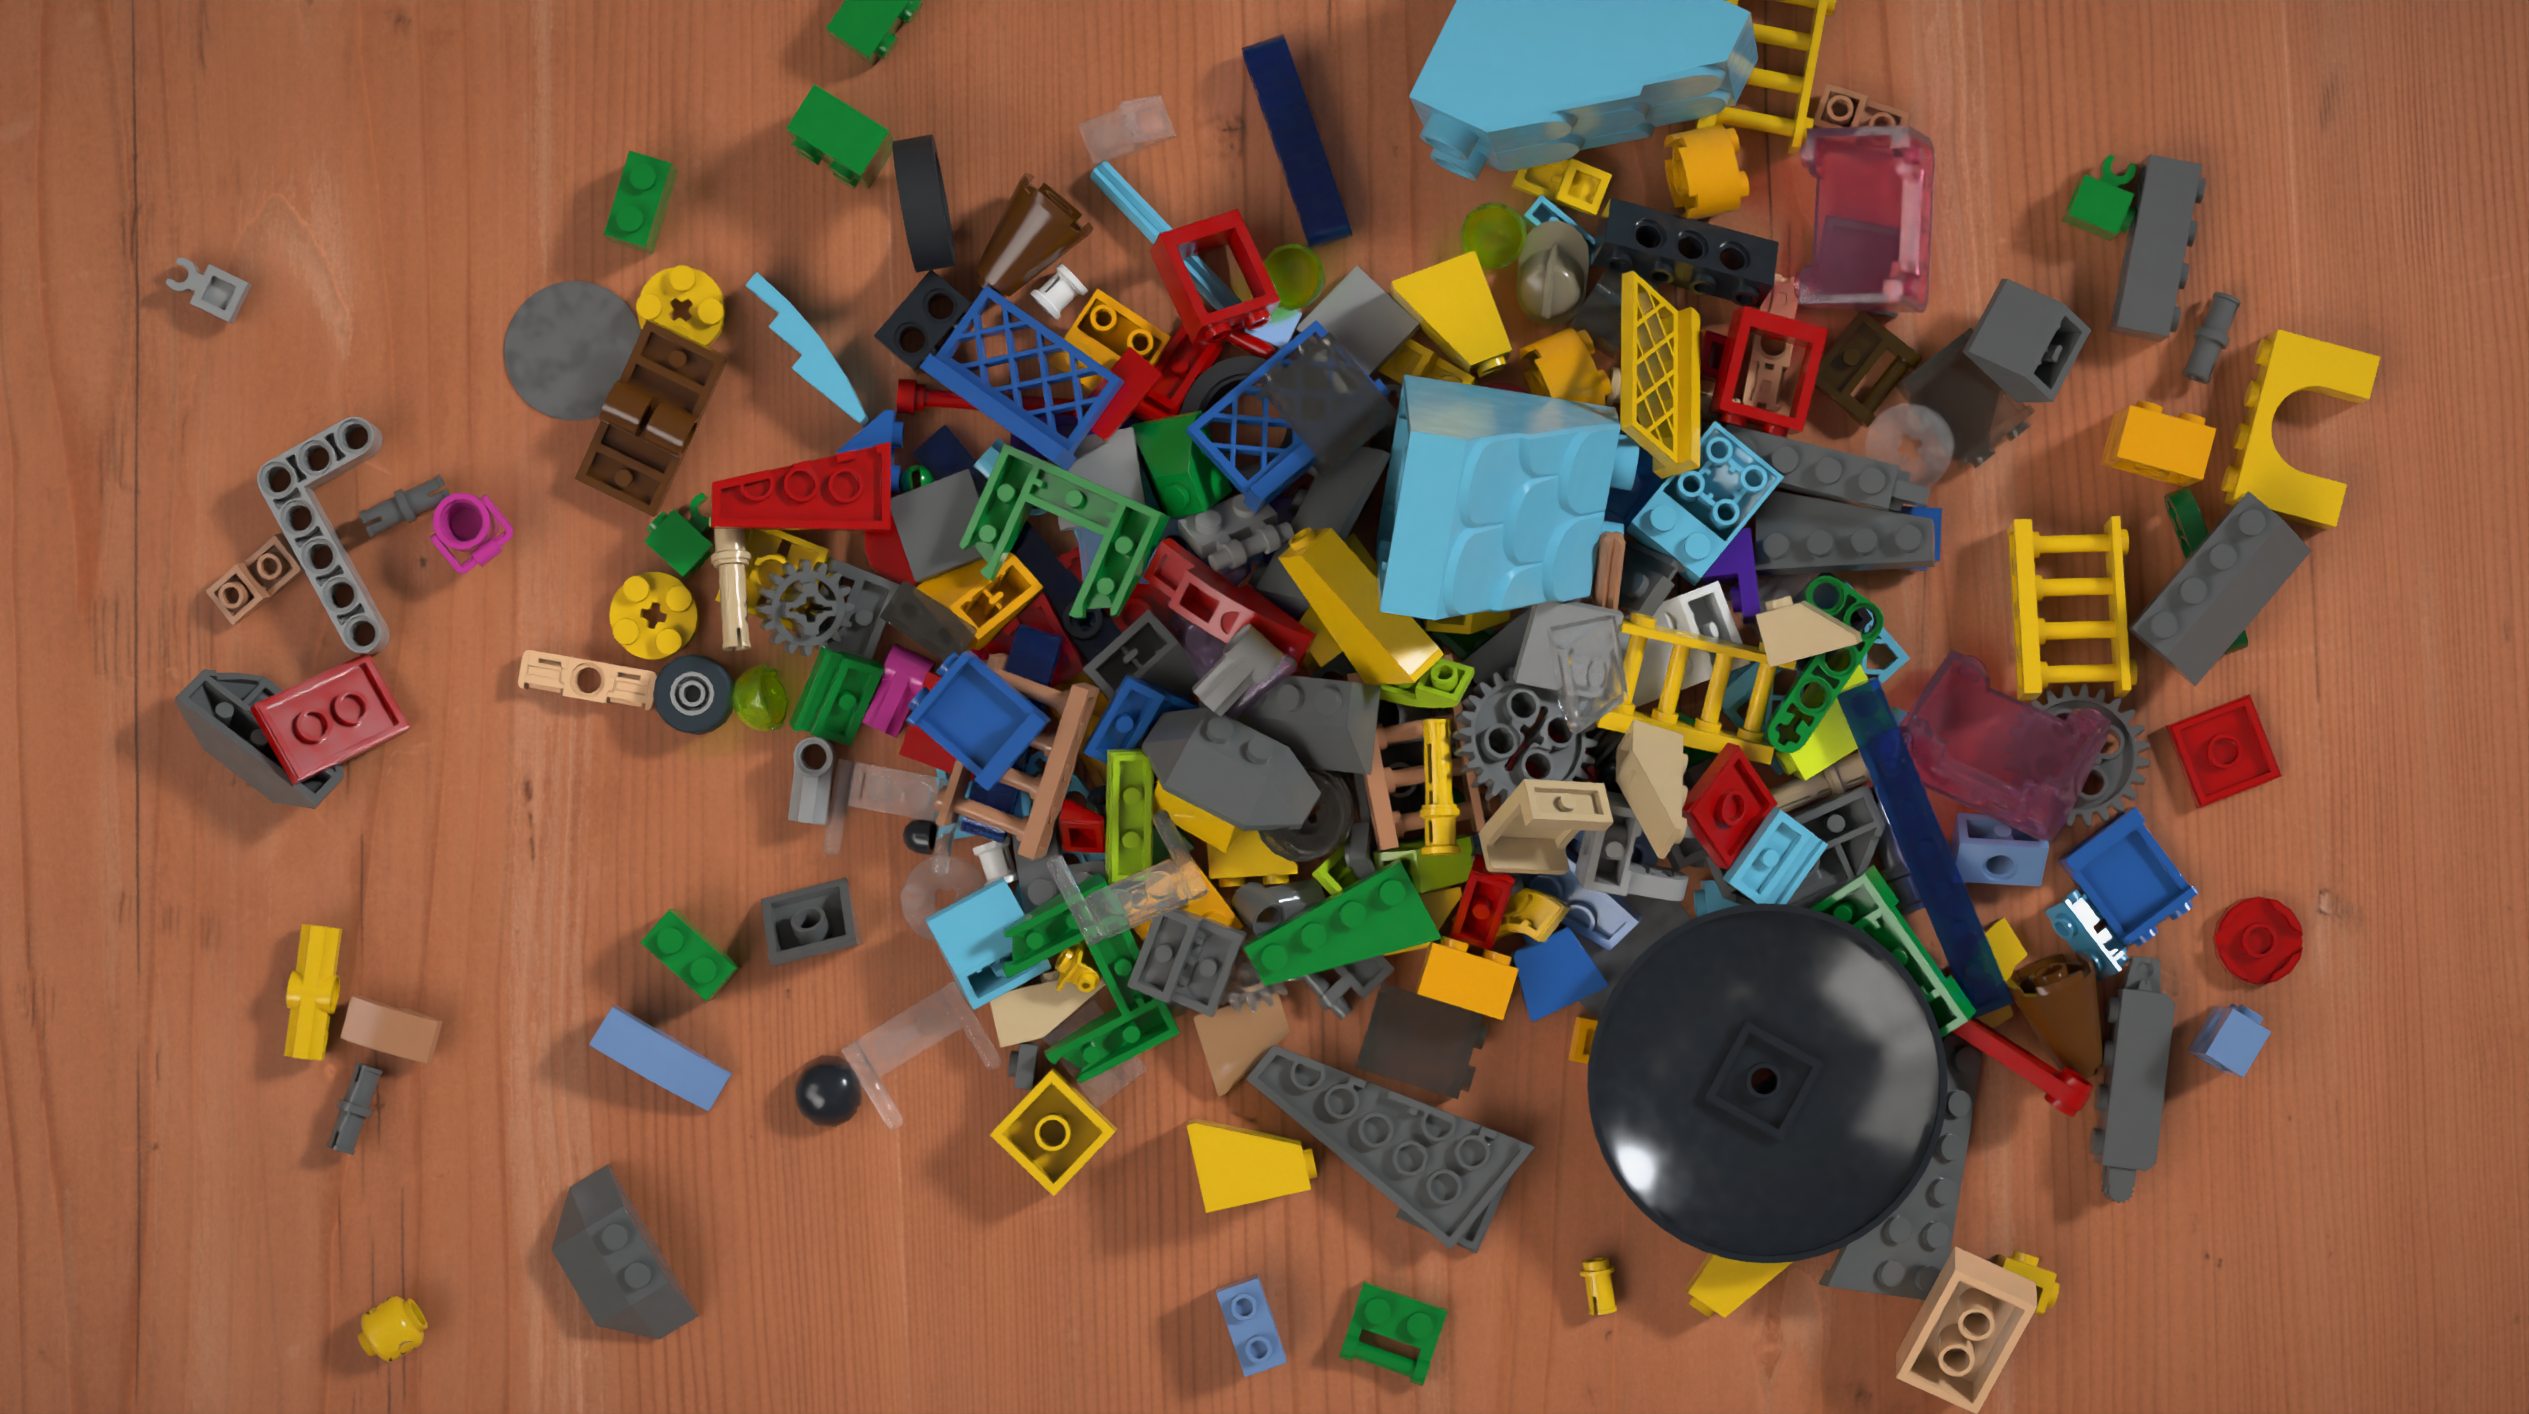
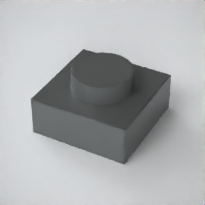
[1345,822,1377,880]
[1008,1042,1040,1090]

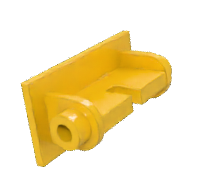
[1055,940,1101,993]

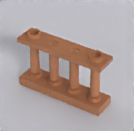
[935,653,1100,860]
[1343,654,1491,851]

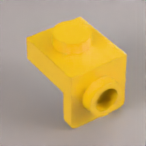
[1996,1250,2060,1316]

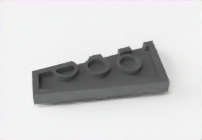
[1755,491,1935,576]

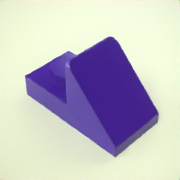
[1702,528,1761,624]

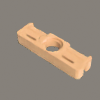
[1741,274,1805,413]
[518,650,659,711]

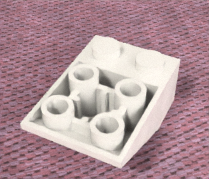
[1607,581,1750,707]

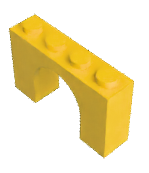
[2221,329,2380,530]

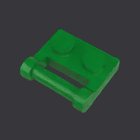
[1338,1281,1448,1386]

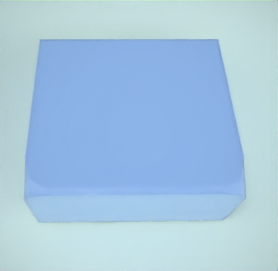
[1245,303,1302,351]

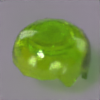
[1460,202,1528,269]
[1263,243,1326,311]
[732,663,789,732]

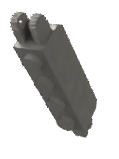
[1700,422,1931,512]
[2089,956,2175,1203]

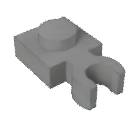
[165,258,252,324]

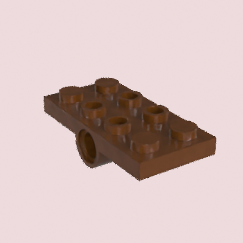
[575,319,729,517]

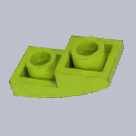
[1378,658,1475,708]

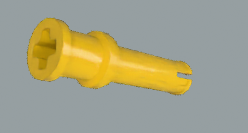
[1420,719,1461,856]

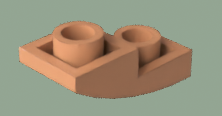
[1813,83,1910,157]
[205,534,304,625]
[340,996,443,1064]

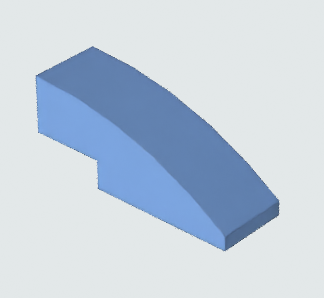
[589,1006,732,1111]

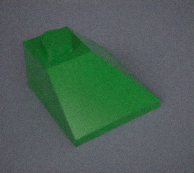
[1129,410,1232,519]

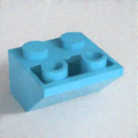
[925,877,1052,1010]

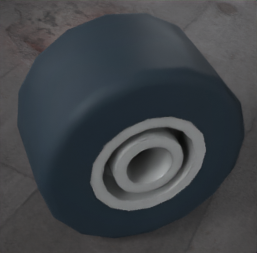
[653,654,737,735]

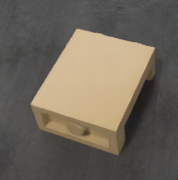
[1478,779,1613,875]

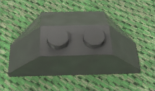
[174,669,344,809]
[1142,707,1321,831]
[1705,785,1886,908]
[551,1164,699,1339]

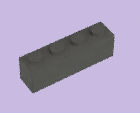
[2109,154,2206,342]

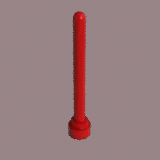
[897,378,1076,416]

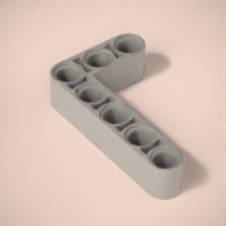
[257,417,390,655]

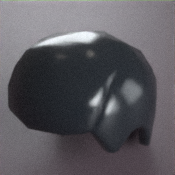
[795,1055,862,1127]

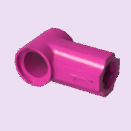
[862,644,936,738]

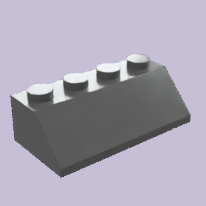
[1248,442,1391,621]
[2127,491,2311,686]
[1199,666,1381,775]

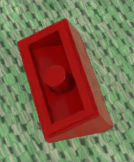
[1073,347,1164,443]
[1449,853,1515,951]

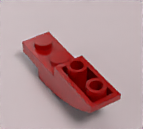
[1143,538,1317,673]

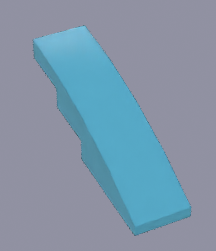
[746,272,869,427]

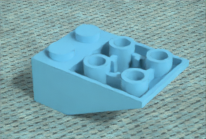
[1626,421,1784,586]

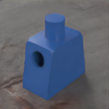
[1510,926,1609,1022]

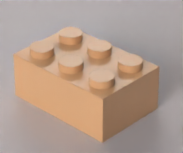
[1896,1246,2037,1414]

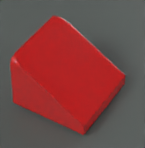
[1059,799,1106,853]

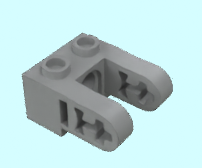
[1575,791,1696,901]

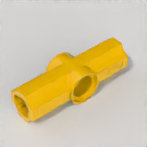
[284,924,342,1061]

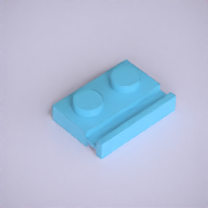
[1722,806,1828,904]

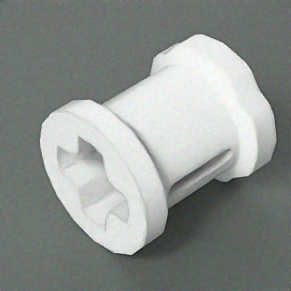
[1030,263,1088,321]
[973,837,1019,887]

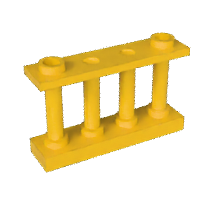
[1694,0,1836,154]
[2007,516,2137,701]
[1592,612,1797,765]

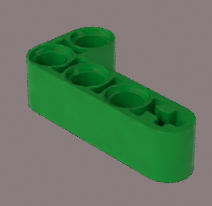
[1765,576,1884,753]

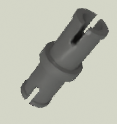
[2182,292,2241,384]
[359,474,450,537]
[326,1062,383,1155]

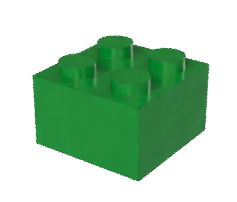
[786,84,895,189]

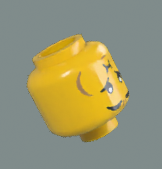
[358,1296,428,1362]

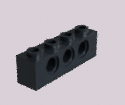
[1592,198,1779,308]

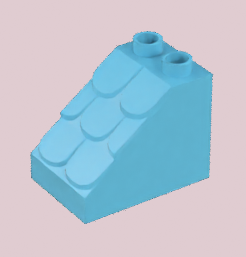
[1409,0,1758,181]
[1375,374,1640,620]

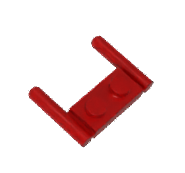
[1132,310,1276,421]

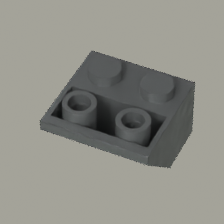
[1962,279,2091,402]
[1083,609,1202,702]

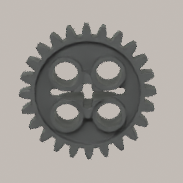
[1453,667,1597,805]
[2005,684,2150,828]

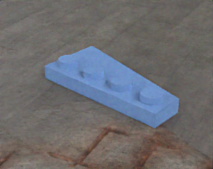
[1473,831,1642,951]

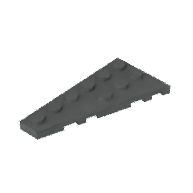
[1819,1034,1983,1300]
[1246,1045,1535,1250]

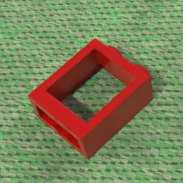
[1150,209,1281,344]
[1708,306,1828,438]

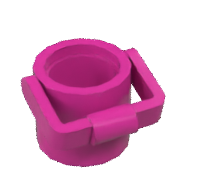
[430,493,514,574]

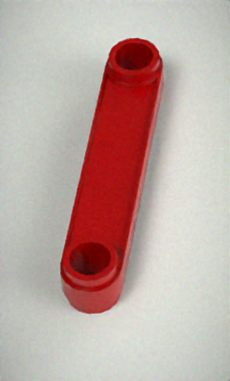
[1952,1016,2094,1117]

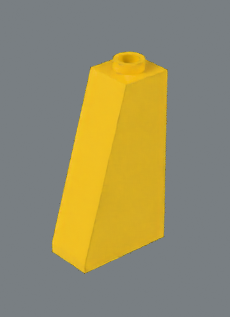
[1278,527,1444,685]
[1684,1253,1792,1318]

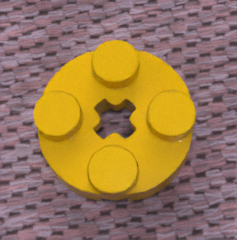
[636,265,726,347]
[609,572,700,660]

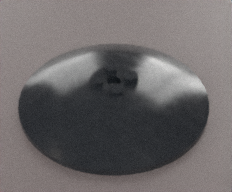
[1587,903,1948,1263]

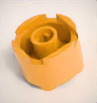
[1664,124,1749,220]
[1519,327,1613,406]

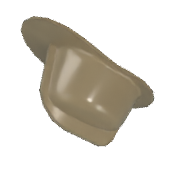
[1516,220,1589,326]

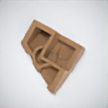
[1193,990,1290,1097]

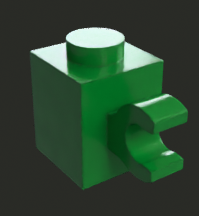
[2061,154,2136,241]
[644,492,715,580]

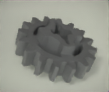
[756,559,855,656]

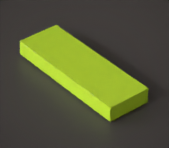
[1105,749,1154,884]

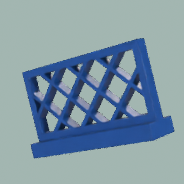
[920,285,1124,471]
[1185,320,1391,515]

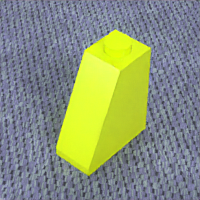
[1774,648,1895,781]

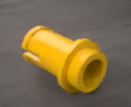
[1579,1257,1617,1315]

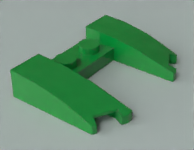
[959,443,1170,619]
[1809,865,1976,1038]
[1003,872,1180,1083]

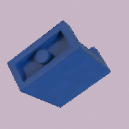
[906,650,1051,791]
[2058,807,2199,947]

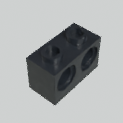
[874,270,972,375]

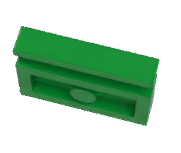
[789,646,884,746]

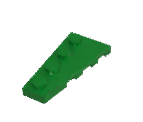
[1242,859,1442,986]

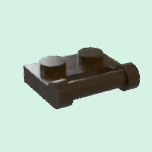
[1814,309,1922,428]

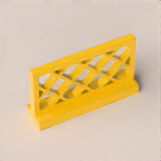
[1620,271,1700,479]

